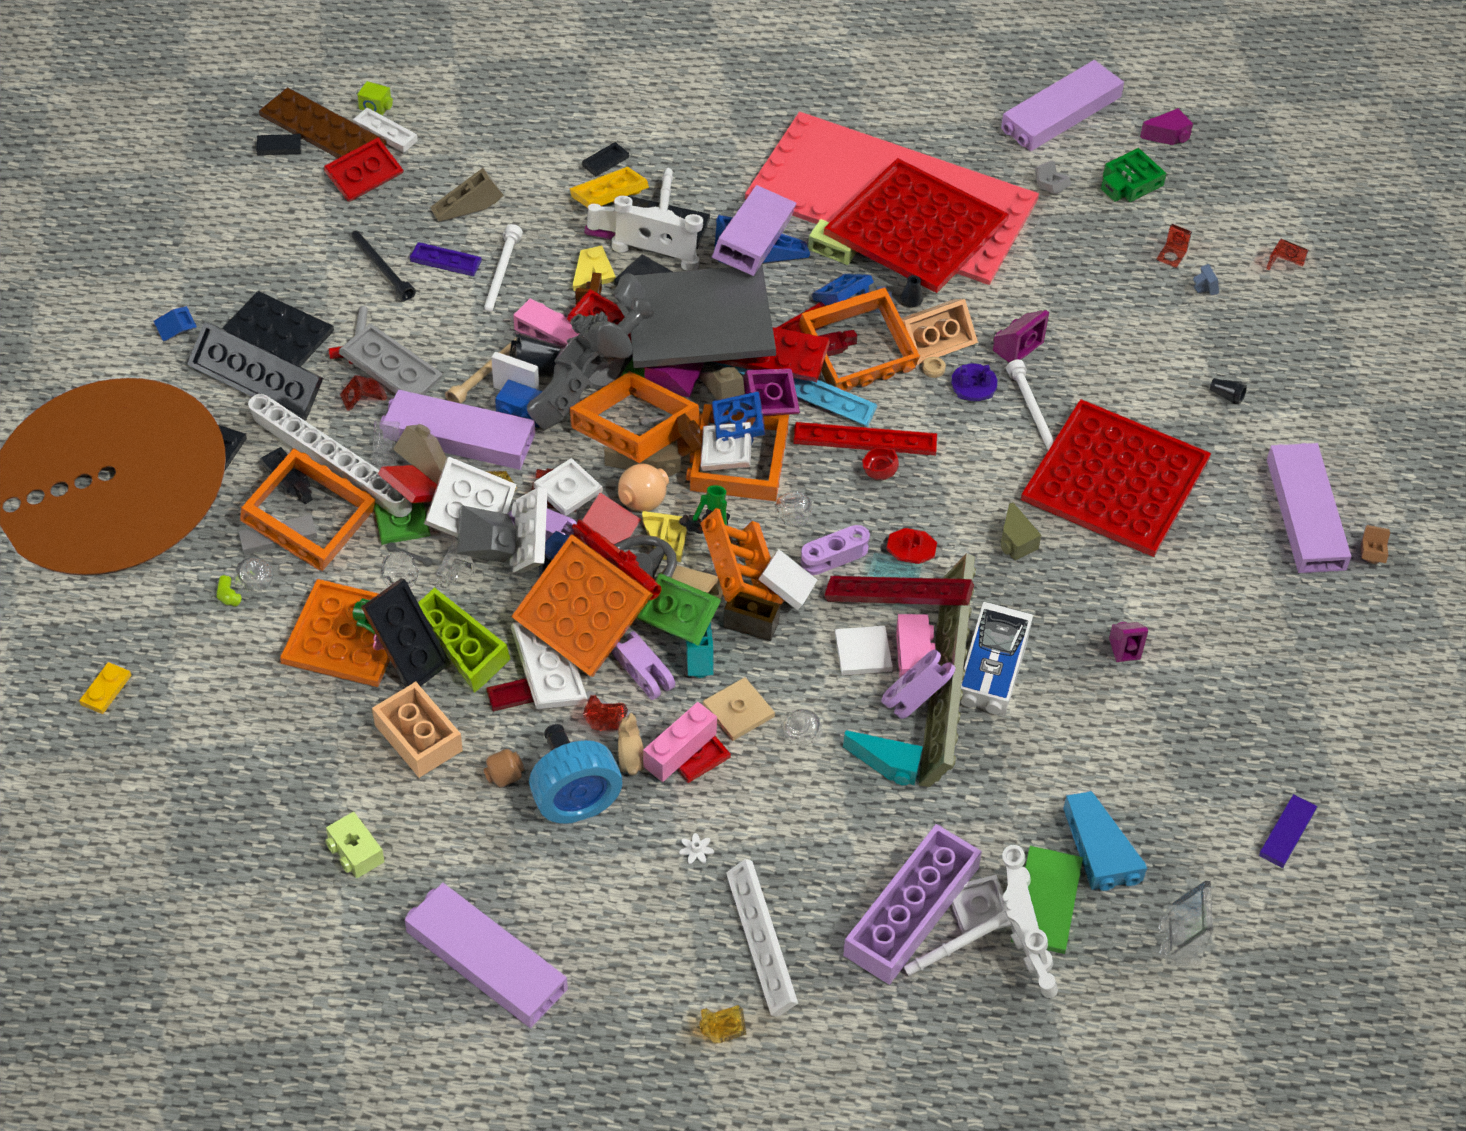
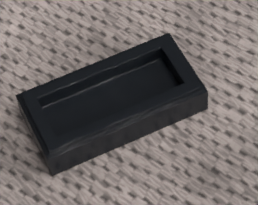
[256,134,302,156]
[582,142,629,177]

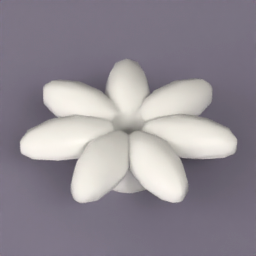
[679,833,714,864]

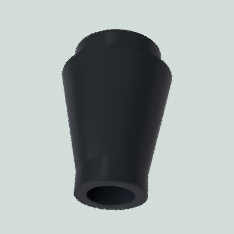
[900,275,923,308]
[1210,378,1247,403]

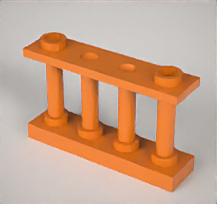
[700,508,785,604]

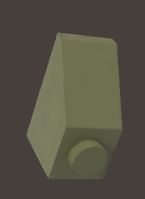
[1001,502,1042,561]

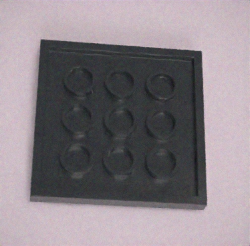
[222,291,334,367]

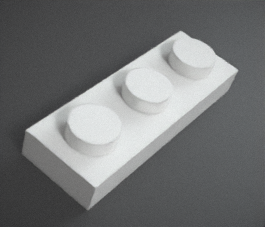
[353,108,418,153]

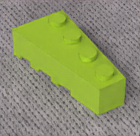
[418,587,511,693]

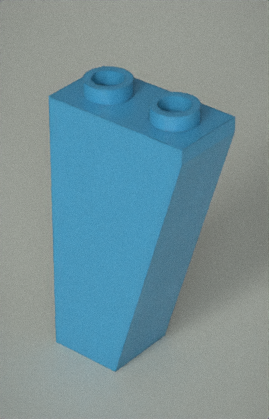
[1063,791,1147,891]

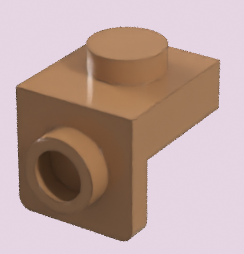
[1360,525,1390,564]

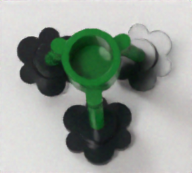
[679,485,739,546]

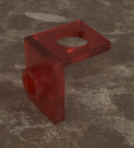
[1156,224,1192,268]
[1266,239,1309,270]
[340,375,388,411]

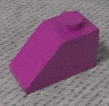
[1140,108,1193,145]
[1109,622,1149,662]

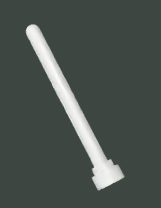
[484,224,523,312]
[1006,359,1054,450]

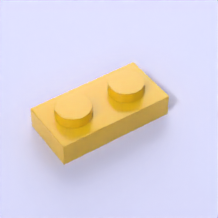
[79,662,131,714]

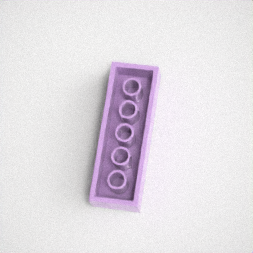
[843,824,982,985]

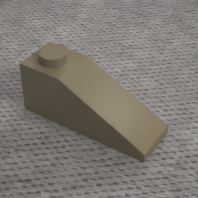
[430,168,504,222]
[699,367,745,400]
[393,424,447,484]
[604,440,681,476]

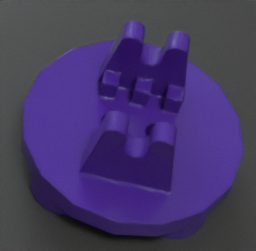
[951,363,998,401]

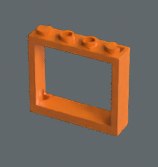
[799,287,920,392]
[569,371,700,463]
[686,404,789,501]
[240,448,375,571]

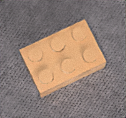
[372,682,463,778]

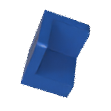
[154,306,197,341]

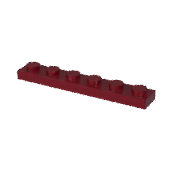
[824,576,974,606]

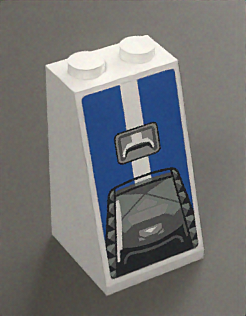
[960,602,1033,715]

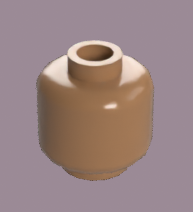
[483,749,525,788]

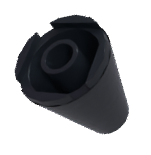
[509,332,565,376]

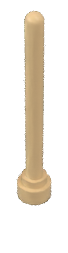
[445,338,516,404]

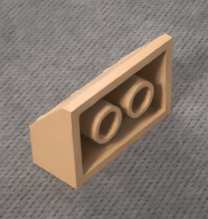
[901,299,978,365]

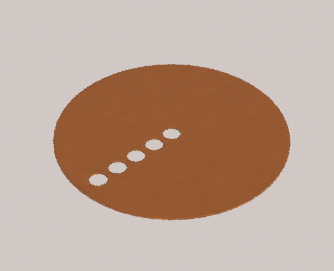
[0,378,226,575]

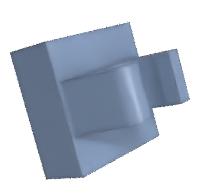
[1193,264,1219,295]

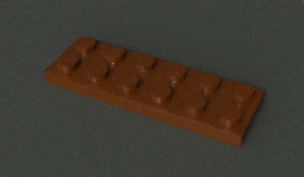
[259,87,387,158]

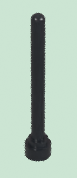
[351,230,416,302]

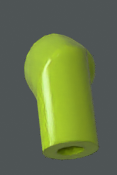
[216,575,242,607]

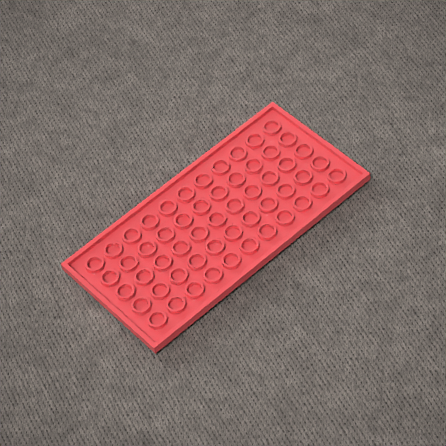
[745,111,1039,285]

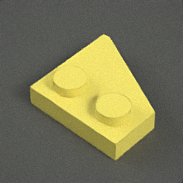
[573,245,616,291]
[642,511,688,562]

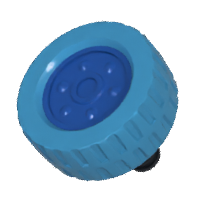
[529,724,623,824]

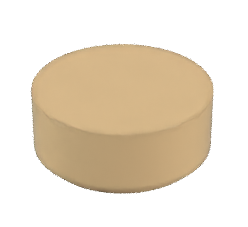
[922,357,946,378]

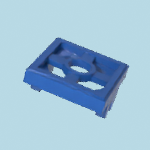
[811,274,874,306]
[712,391,765,445]

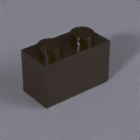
[723,592,781,641]

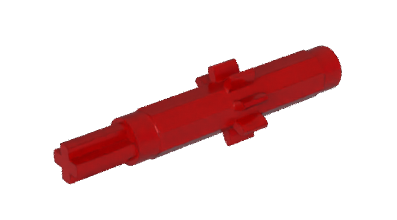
[572,520,662,600]

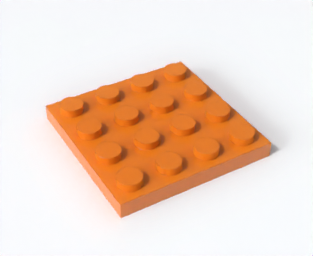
[511,534,653,677]
[280,579,390,687]

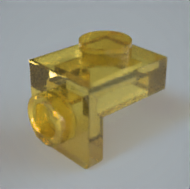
[699,1005,747,1044]

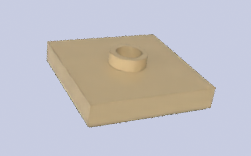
[703,677,775,741]

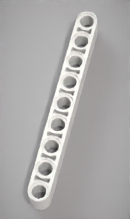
[248,394,412,517]

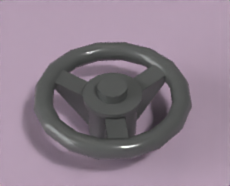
[614,535,677,581]

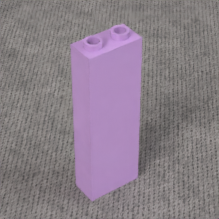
[1001,60,1124,151]
[712,185,797,276]
[380,390,535,470]
[1267,443,1351,573]
[405,883,568,1028]

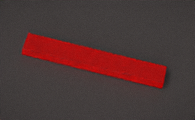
[793,422,937,456]

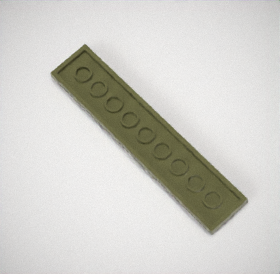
[918,553,976,787]

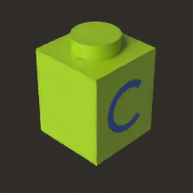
[357,81,393,116]

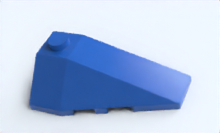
[714,215,810,265]

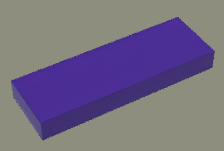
[410,242,482,277]
[1259,794,1318,868]

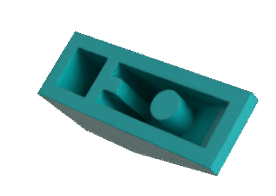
[686,622,714,678]
[843,730,923,786]

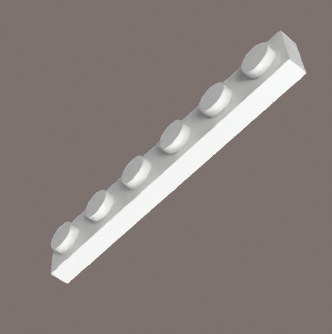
[726,859,798,1017]

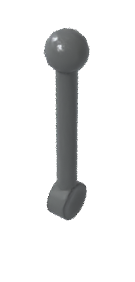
[387,542,432,567]

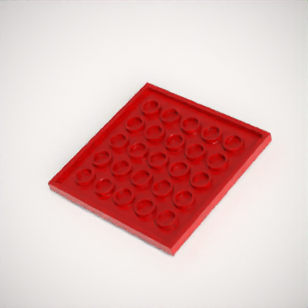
[824,158,1009,293]
[1020,399,1211,557]

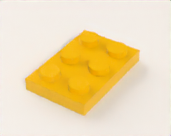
[569,166,649,208]

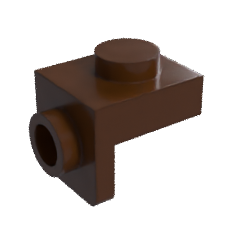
[677,413,702,457]

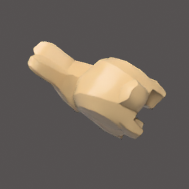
[618,713,644,776]

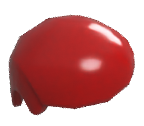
[862,447,899,480]

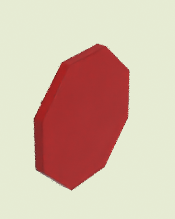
[886,528,937,564]

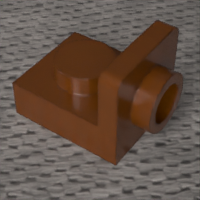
[575,272,602,305]

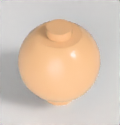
[618,464,669,512]

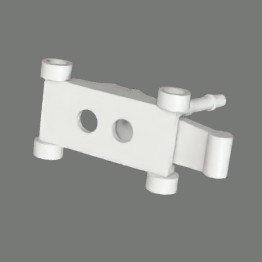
[587,168,703,271]
[903,845,1058,998]

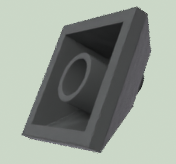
[457,505,516,563]

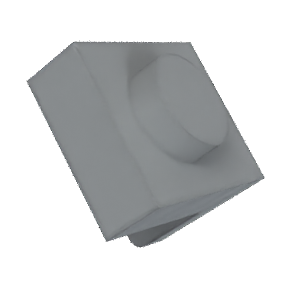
[1035,161,1071,194]

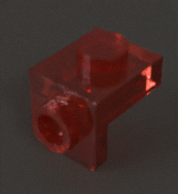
[583,695,628,731]

